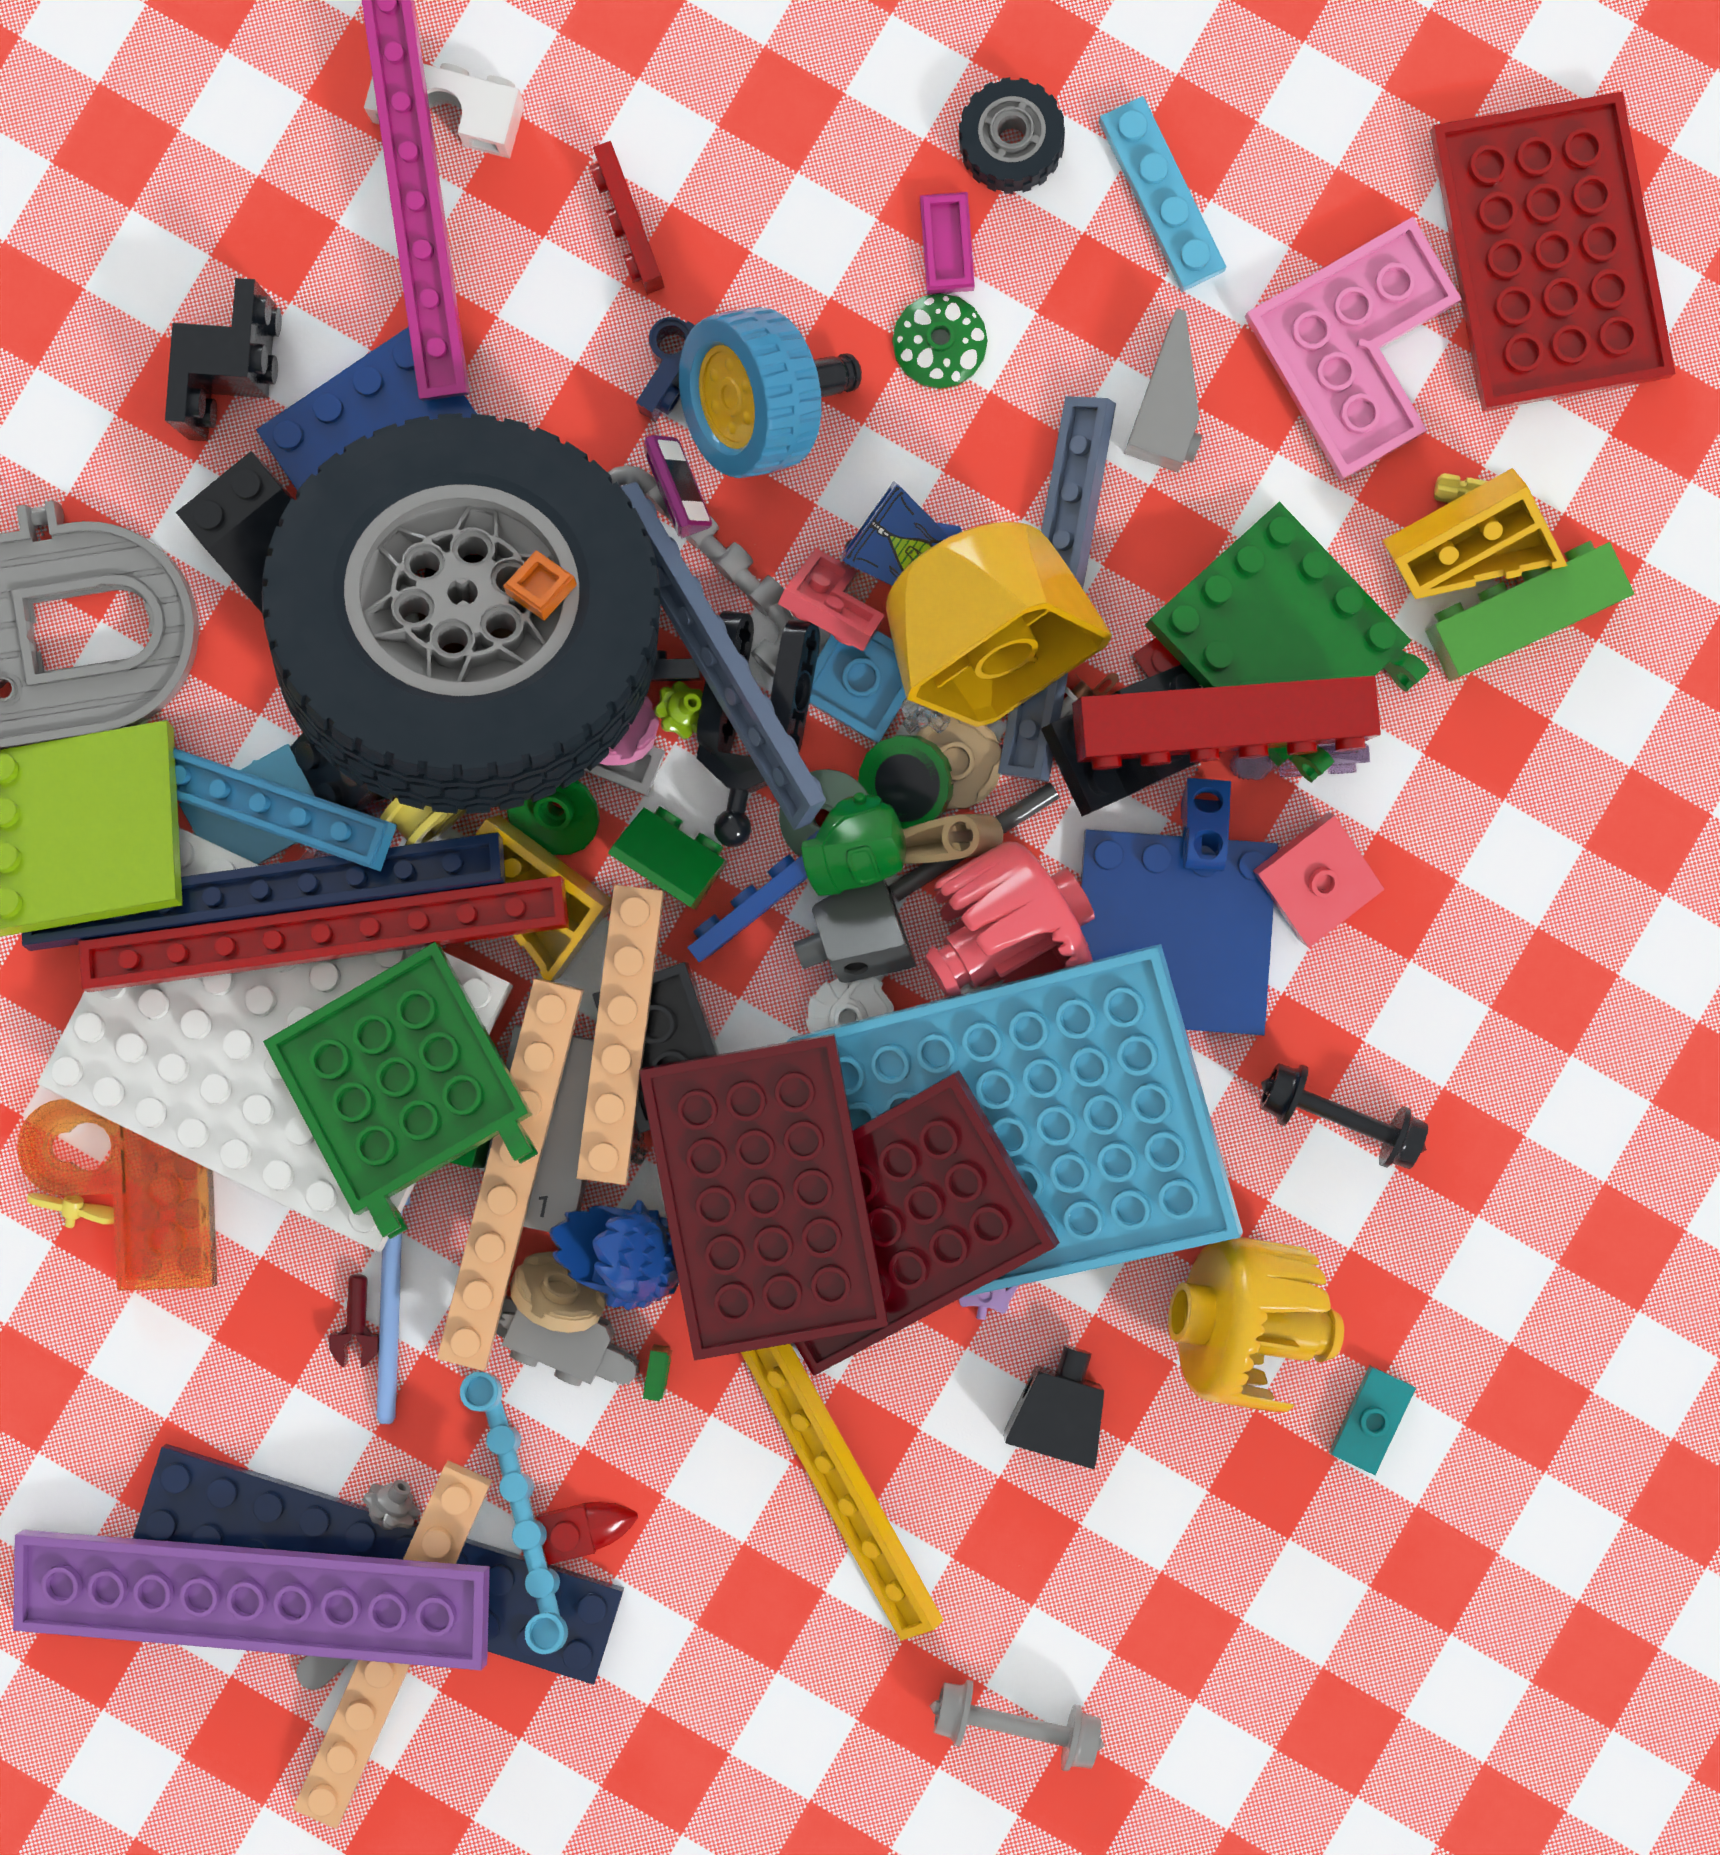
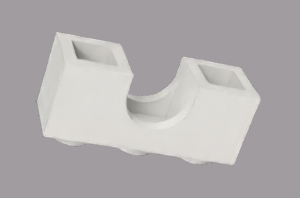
[364,63,525,159]

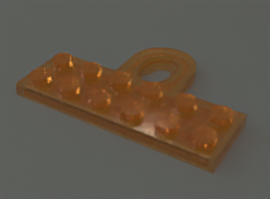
[17,1099,218,1291]

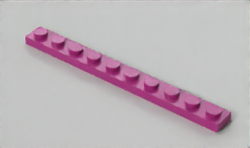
[362,0,470,401]

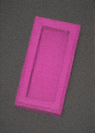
[920,192,975,294]

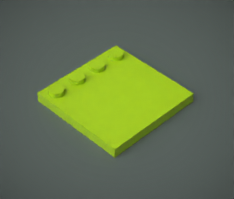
[0,720,183,937]

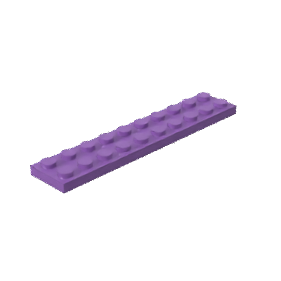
[13,1530,490,1670]

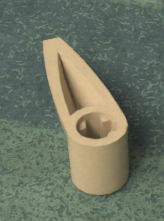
[903,814,1003,864]

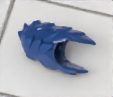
[549,1200,679,1311]

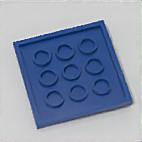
[256,326,477,490]
[1080,829,1278,1036]

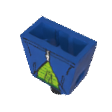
[841,481,949,586]

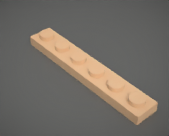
[576,884,664,1185]

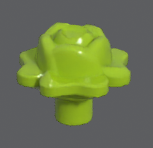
[654,681,703,739]

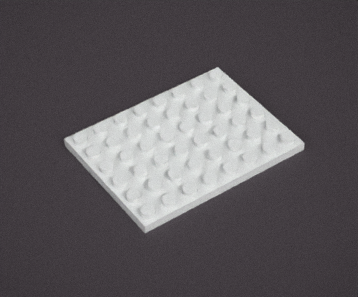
[37,827,513,1252]

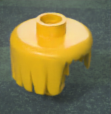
[1168,1237,1344,1412]

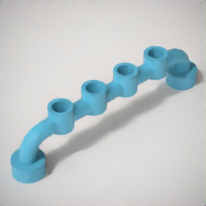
[460,1372,568,1654]

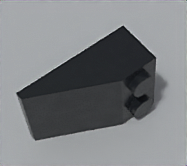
[175,451,294,613]

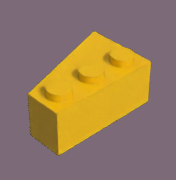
[1382,468,1568,599]
[474,815,612,982]

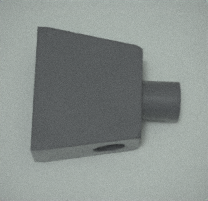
[793,879,916,983]

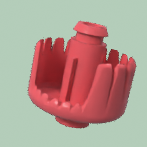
[924,841,1095,997]

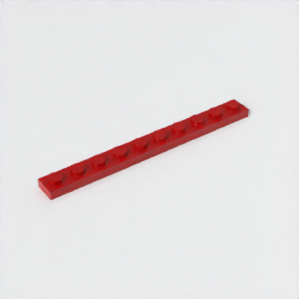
[78,876,569,992]

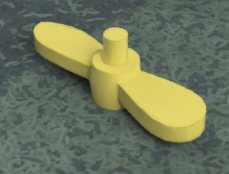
[27,1193,118,1228]

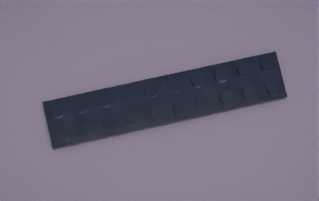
[133,1444,624,1685]

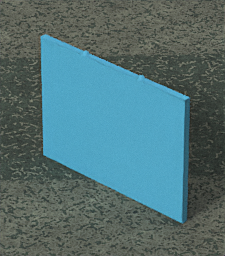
[179,744,315,864]

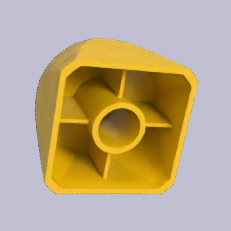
[886,522,1112,727]

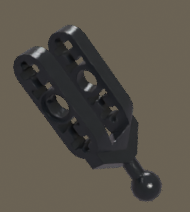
[696,611,820,847]

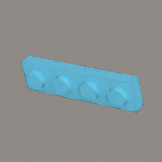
[1099,96,1227,293]

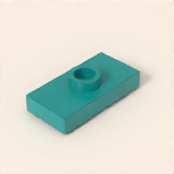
[1329,1365,1416,1475]

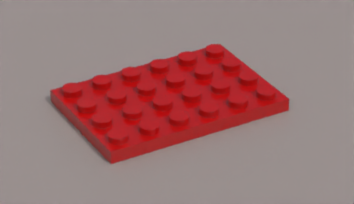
[1430,91,1676,411]

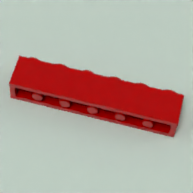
[1072,676,1381,770]

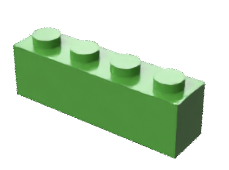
[1425,541,1635,682]

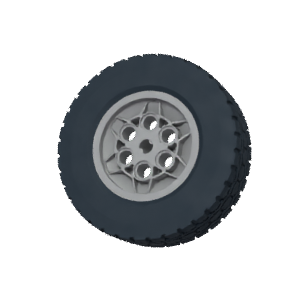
[261,413,661,814]

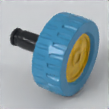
[679,307,862,478]

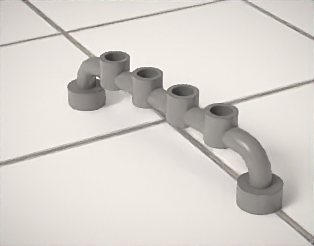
[608,465,795,678]

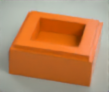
[503,550,577,621]

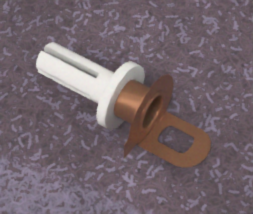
[1060,673,1119,719]

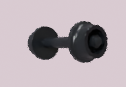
[1260,1063,1428,1169]

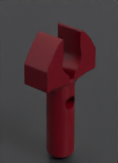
[329,1274,379,1368]

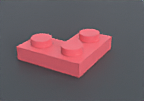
[778,548,885,651]

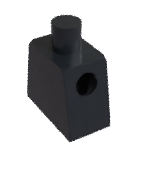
[1003,1345,1104,1469]

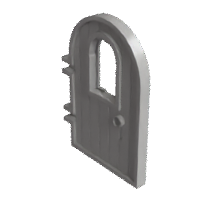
[0,500,199,750]

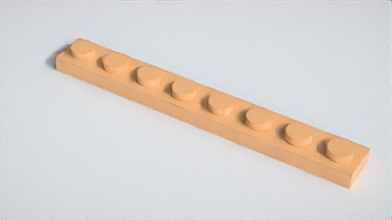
[437,977,584,1371]
[293,1460,493,1829]

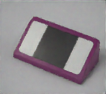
[644,435,712,539]

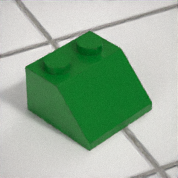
[608,806,727,910]

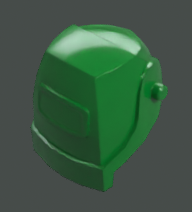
[801,792,906,896]

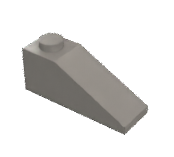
[1124,308,1203,473]

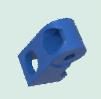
[1181,778,1231,871]

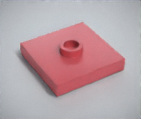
[1253,812,1385,948]

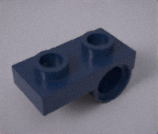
[636,317,695,423]

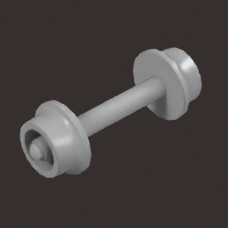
[929,1680,1105,1772]

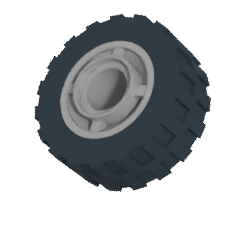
[959,77,1065,194]

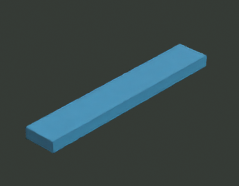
[173,748,397,872]

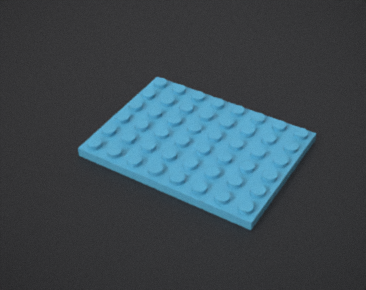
[787,944,1243,1297]

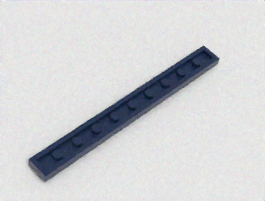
[22,832,506,951]

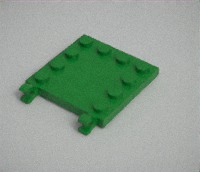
[1144,501,1430,783]
[263,942,538,1239]

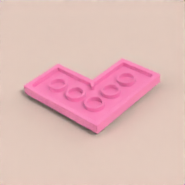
[1244,217,1461,481]

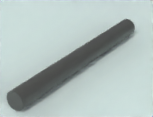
[889,782,1060,902]

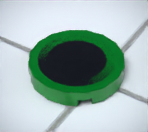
[858,735,954,829]

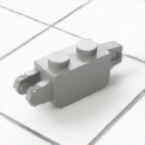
[496,1296,640,1386]

